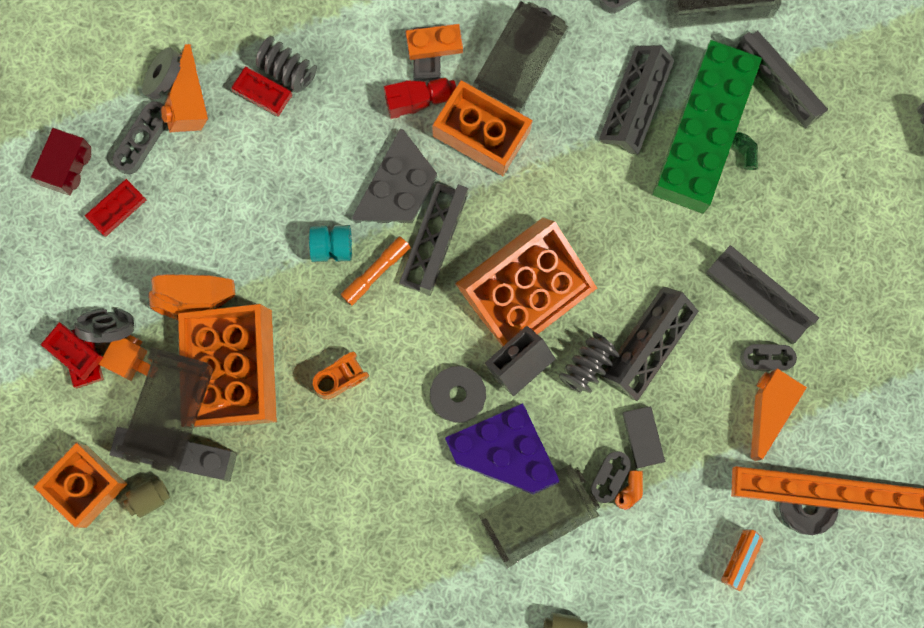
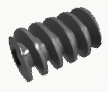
[256,36,317,93]
[559,331,619,394]

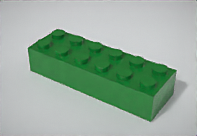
[652,40,762,214]

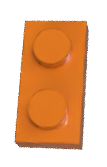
[406,24,463,60]

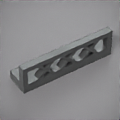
[736,30,829,129]
[599,45,674,154]
[399,183,468,296]
[706,245,819,344]
[601,286,699,402]

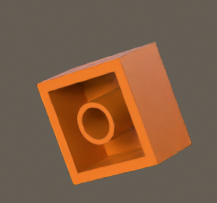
[34,443,128,528]

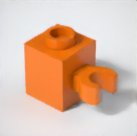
[98,335,159,381]

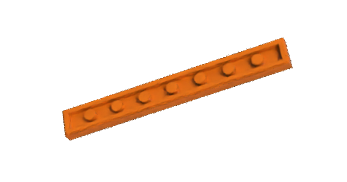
[731,466,924,519]

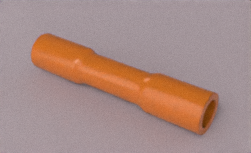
[340,236,411,306]

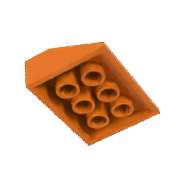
[455,218,597,346]
[178,304,277,428]

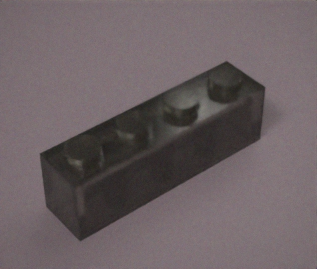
[665,0,782,29]

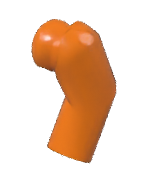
[615,470,643,510]

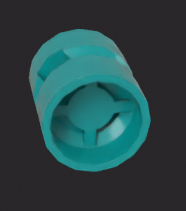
[309,225,352,262]

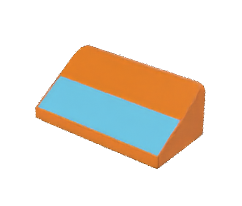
[721,529,763,591]

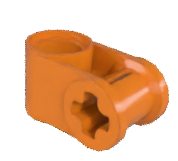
[313,352,369,400]

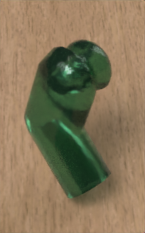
[732,132,758,170]

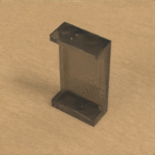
[472,1,568,114]
[116,347,214,473]
[478,464,600,568]

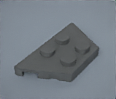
[351,128,437,223]

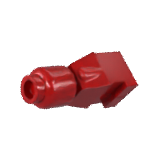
[384,77,456,119]

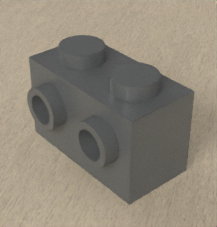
[485,326,556,397]

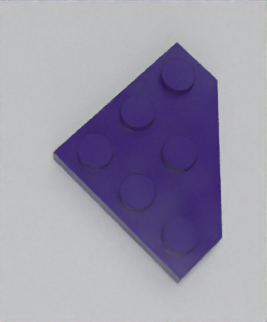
[445,403,560,494]

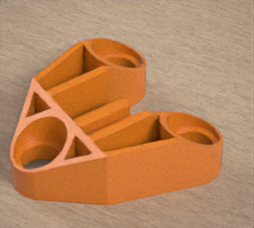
[148,274,236,320]

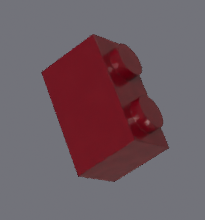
[30,128,92,196]

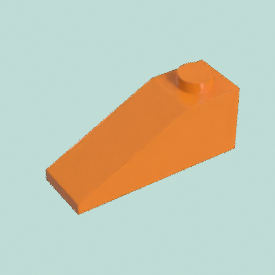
[162,44,208,132]
[751,368,807,461]

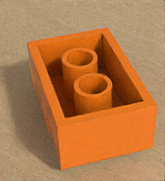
[433,80,533,176]

